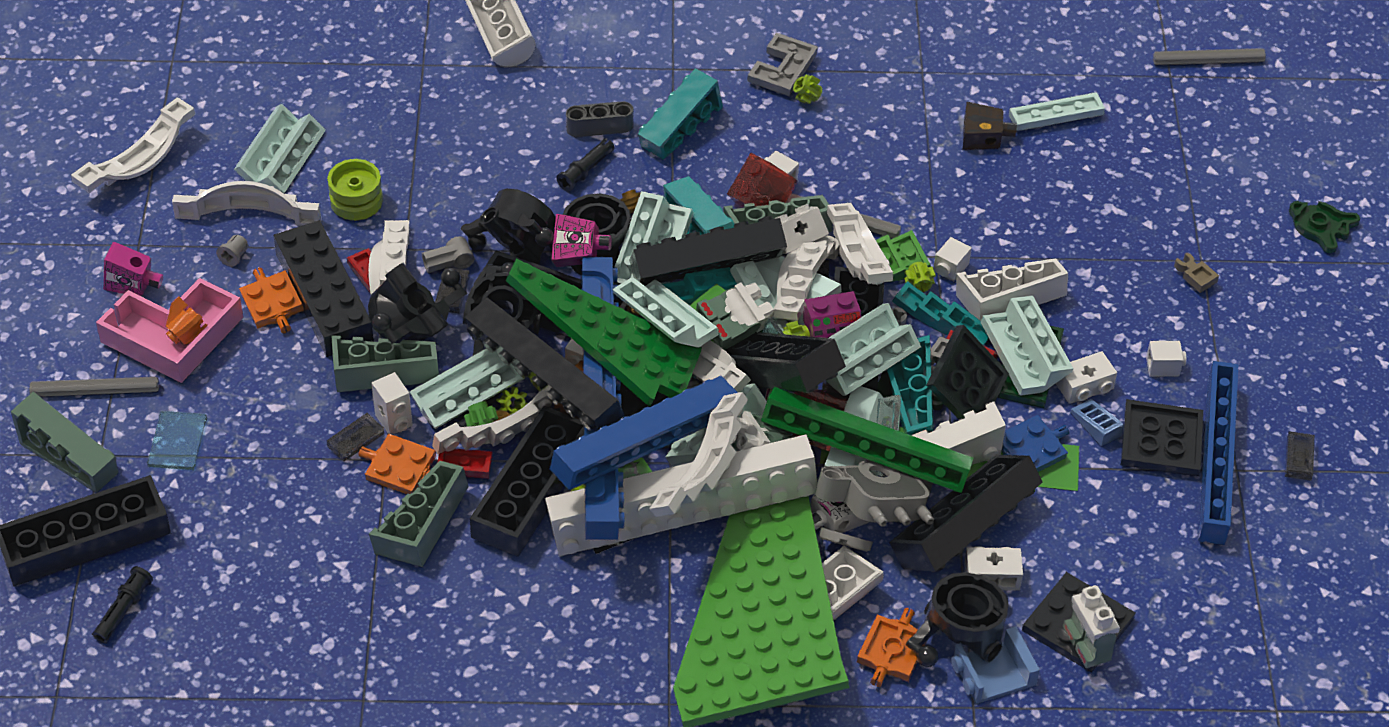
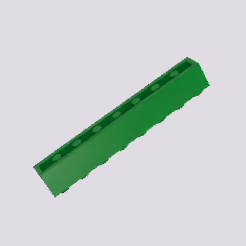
[761,387,974,493]

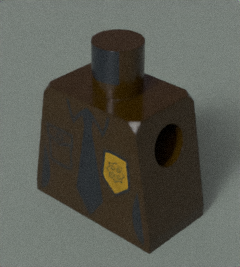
[962,102,1017,150]

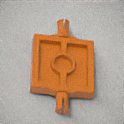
[239,267,304,333]
[359,433,436,494]
[857,608,927,687]

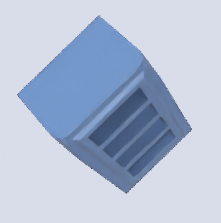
[1070,399,1124,447]

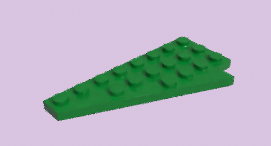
[506,259,702,406]

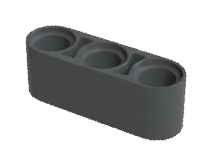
[566,101,634,137]

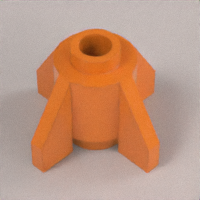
[165,296,208,345]

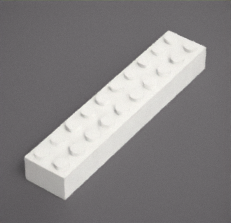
[545,435,817,556]

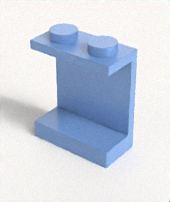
[951,626,1040,704]

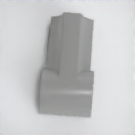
[422,236,475,273]

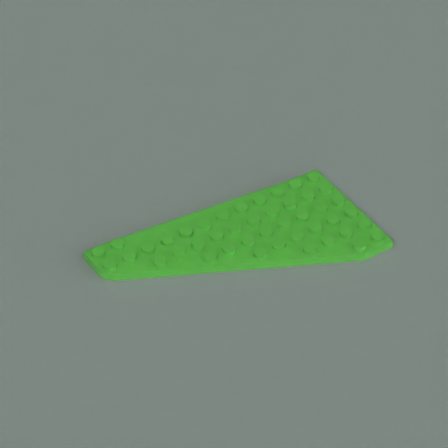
[673,496,849,727]

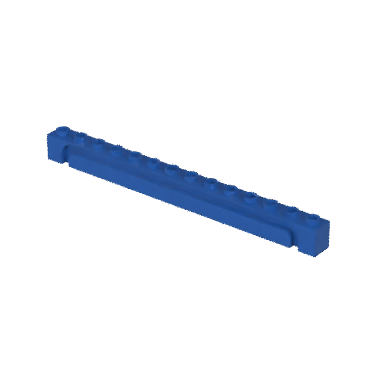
[582,257,624,540]

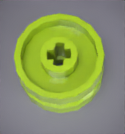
[327,159,383,221]

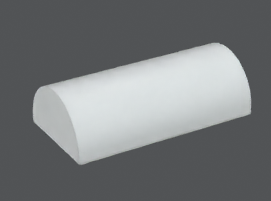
[465,0,535,67]
[822,546,884,621]

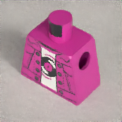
[552,214,612,267]
[103,242,163,296]

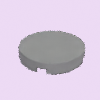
[819,528,873,552]

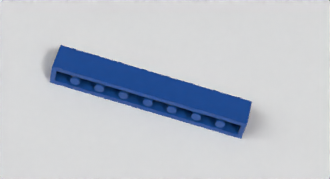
[1198,361,1239,545]
[550,376,738,490]

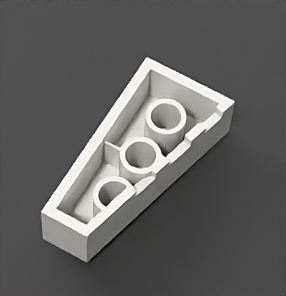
[956,258,1068,321]
[911,402,1006,464]

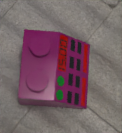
[803,291,861,338]

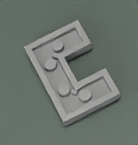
[747,33,818,96]

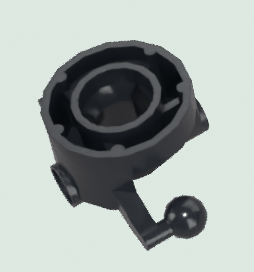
[461,188,556,264]
[549,193,631,275]
[463,262,541,356]
[368,263,468,344]
[906,572,1009,667]

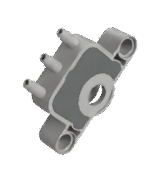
[815,460,934,526]

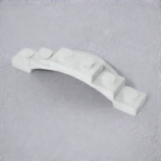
[71,97,195,193]
[172,181,321,226]
[827,203,893,285]
[369,220,410,338]
[773,236,840,321]
[647,320,751,393]
[432,390,553,454]
[650,392,748,517]

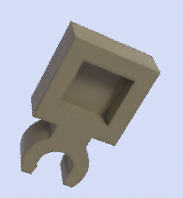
[1174,253,1219,293]

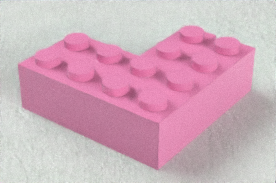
[96,278,243,383]

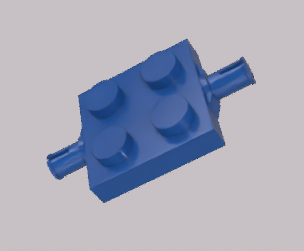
[1002,415,1070,472]

